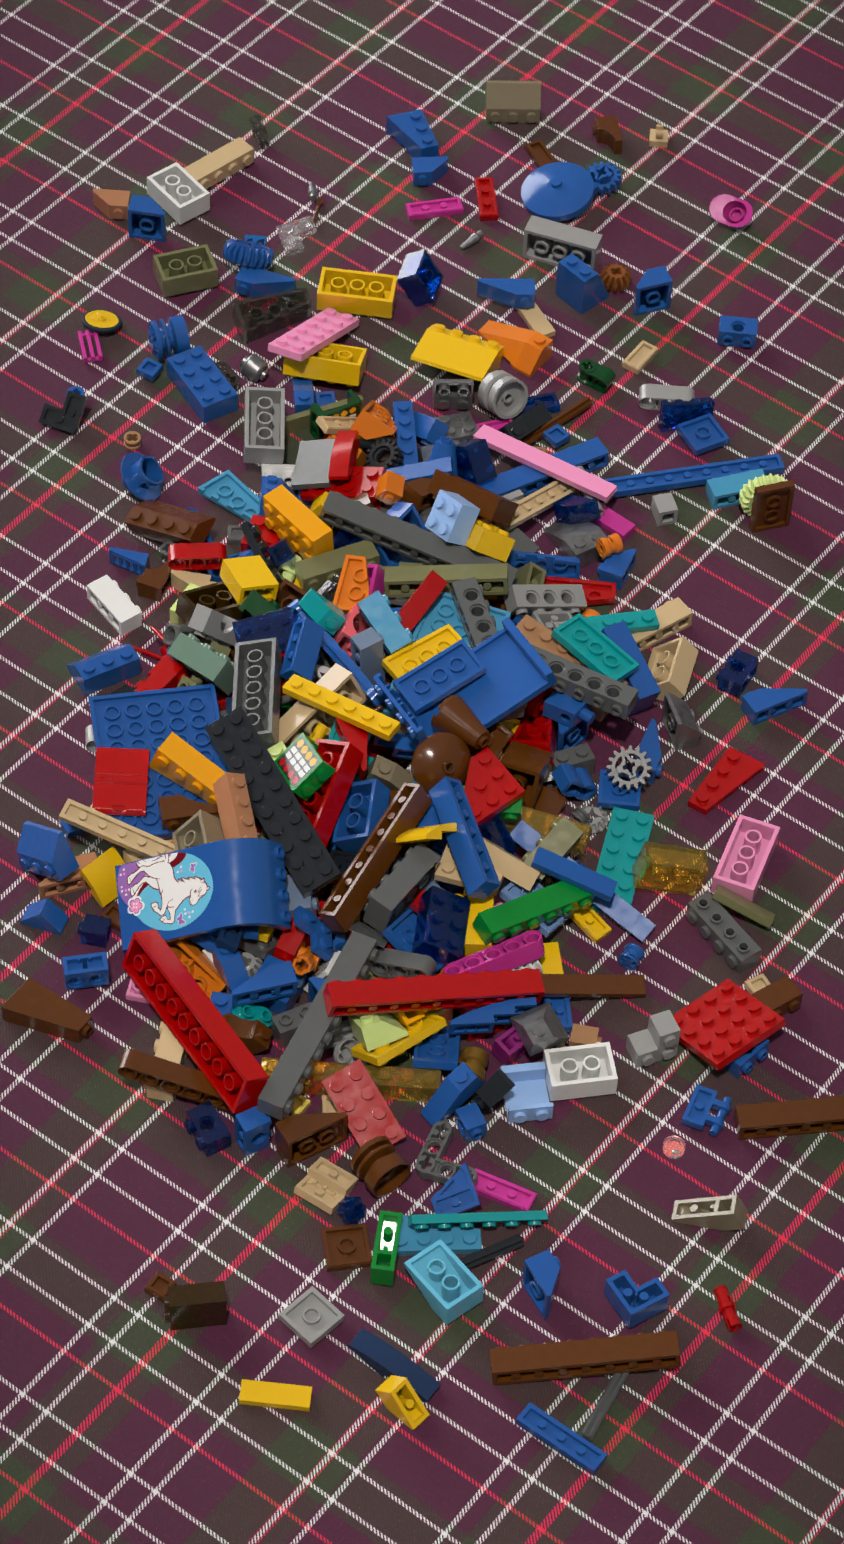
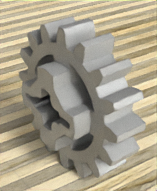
[607,745,653,792]

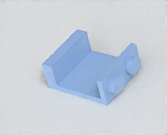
[500,1061,554,1123]

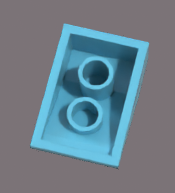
[404,1239,484,1325]

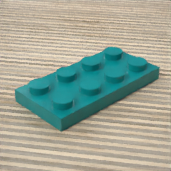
[551,613,640,682]

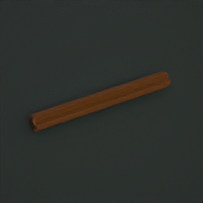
[519,397,592,445]

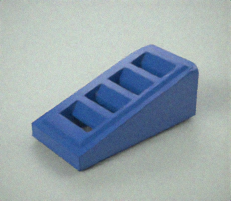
[109,547,150,575]

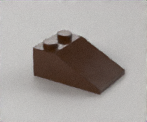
[275,1112,348,1168]

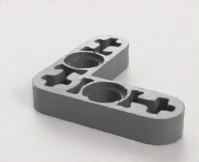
[415,1120,478,1187]

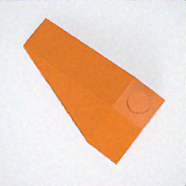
[478,320,553,378]
[350,400,398,440]
[167,938,227,999]

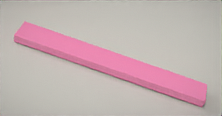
[473,424,617,502]

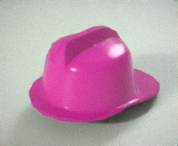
[709,194,753,228]

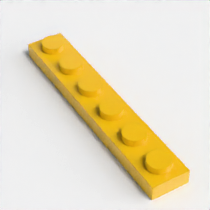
[282,674,401,741]

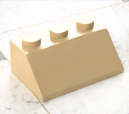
[648,636,699,701]

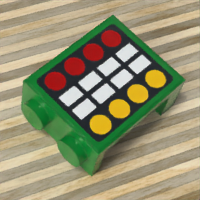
[275,732,336,801]

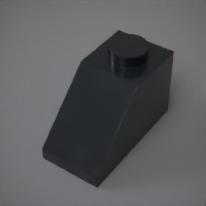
[469,1069,515,1115]

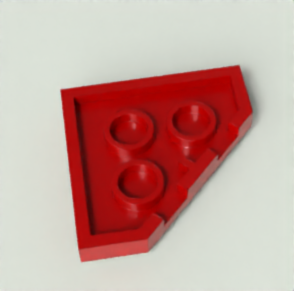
[464,747,526,826]

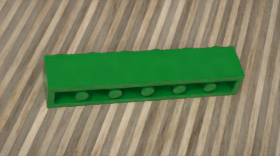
[472,881,595,945]

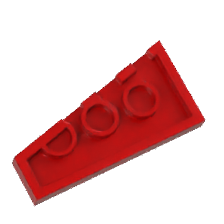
[544,576,616,606]
[687,746,766,815]

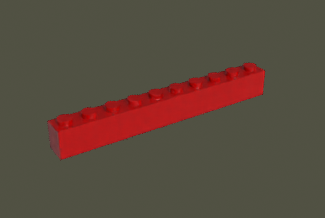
[323,968,545,1017]

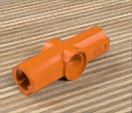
[292,946,322,976]

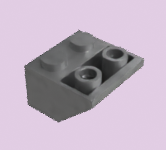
[432,379,474,410]

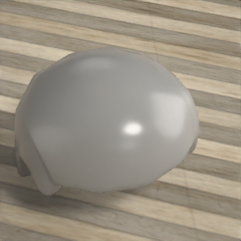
[334,1038,367,1069]

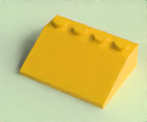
[410,324,504,382]

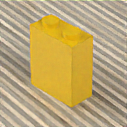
[220,555,279,605]

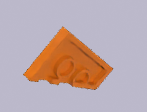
[333,554,370,614]

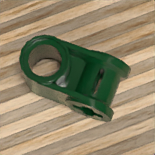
[577,359,616,392]

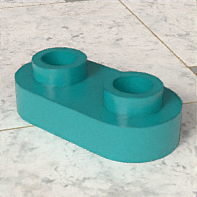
[232,1004,272,1027]

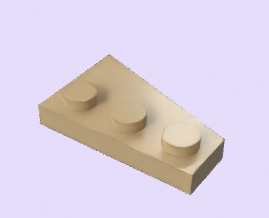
[435,842,503,896]

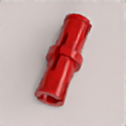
[713,1285,742,1332]

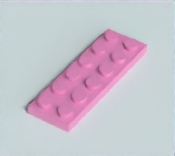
[268,308,359,362]

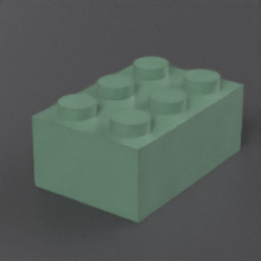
[167,632,234,696]

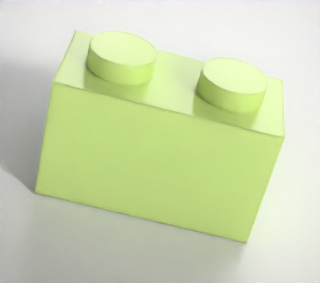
[348,1013,408,1052]

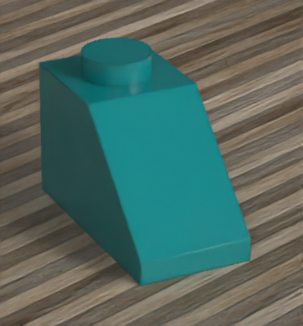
[298,588,346,635]

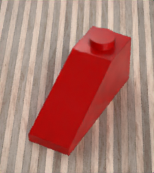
[334,718,368,780]

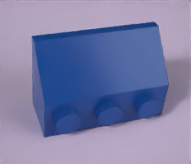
[360,502,428,566]
[67,644,141,696]
[16,821,79,881]

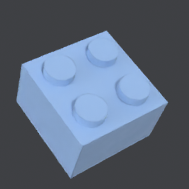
[425,489,481,546]

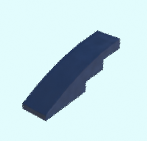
[348,1328,441,1403]

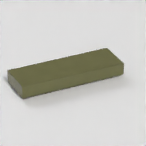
[712,884,775,928]

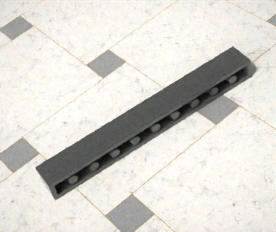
[319,490,518,597]
[258,931,379,1120]

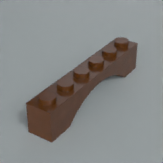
[158,794,257,830]

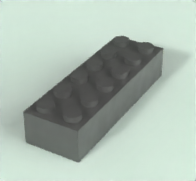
[232,637,282,749]

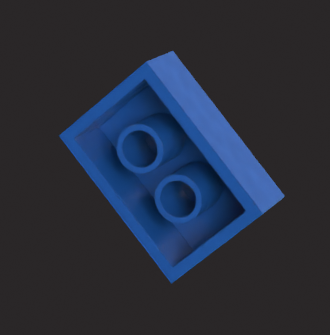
[332,778,390,852]

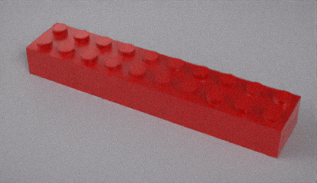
[121,929,269,1114]

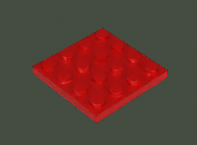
[673,979,786,1071]

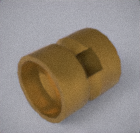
[458,1046,489,1082]

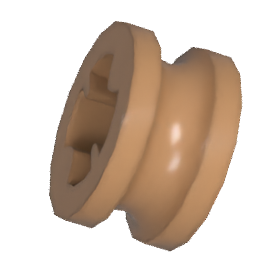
[123,431,141,451]

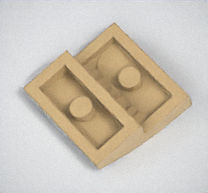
[294,1156,359,1215]

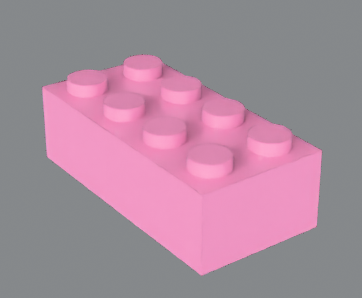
[711,814,780,902]

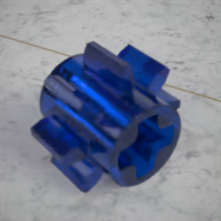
[337,1196,366,1224]

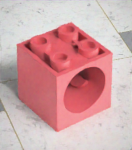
[333,602,370,659]

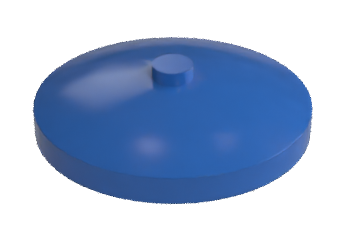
[521,162,595,222]

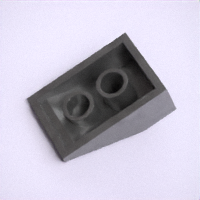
[544,515,608,568]

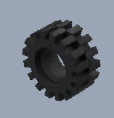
[365,439,404,469]

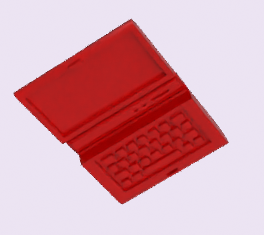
[92,747,150,816]

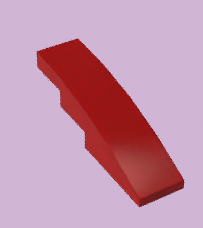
[398,570,448,631]

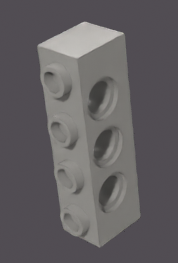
[503,584,587,617]

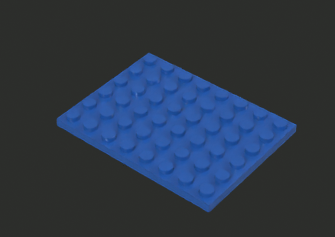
[88,684,229,844]

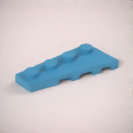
[197,470,262,523]
[397,1215,482,1256]

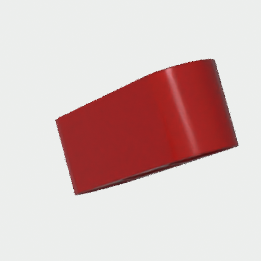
[168,542,227,570]

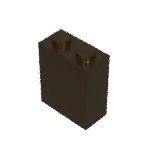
[164,1281,227,1330]

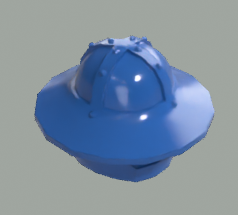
[120,452,164,501]

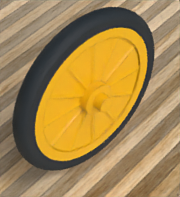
[81,309,122,333]

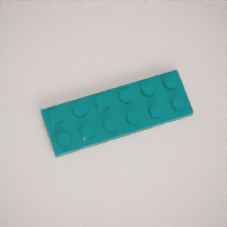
[590,807,655,915]

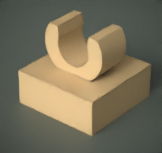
[649,124,668,148]

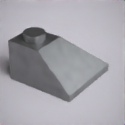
[510,1002,570,1056]

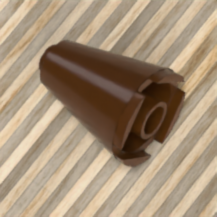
[431,695,490,749]

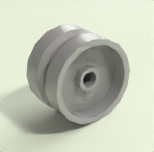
[478,370,528,419]

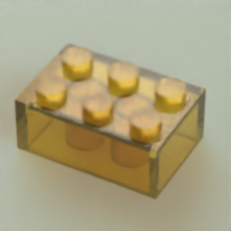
[632,842,708,896]

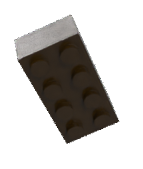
[175,581,252,625]

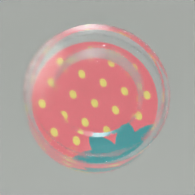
[662,1135,686,1159]

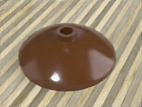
[411,732,471,794]

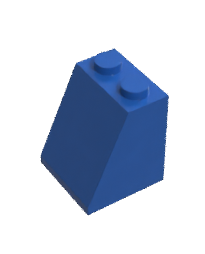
[555,253,609,315]

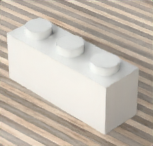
[87,575,143,636]

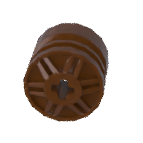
[350,1136,411,1197]

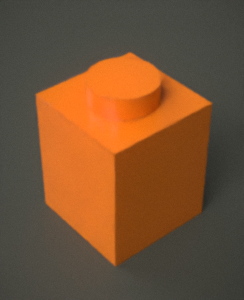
[375,470,405,506]

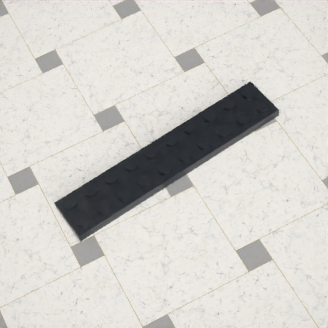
[205,706,342,898]

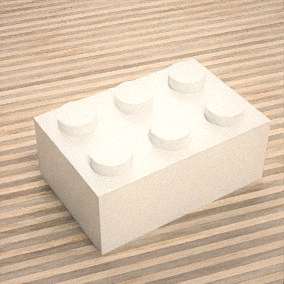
[147,162,210,225]
[543,1042,618,1101]

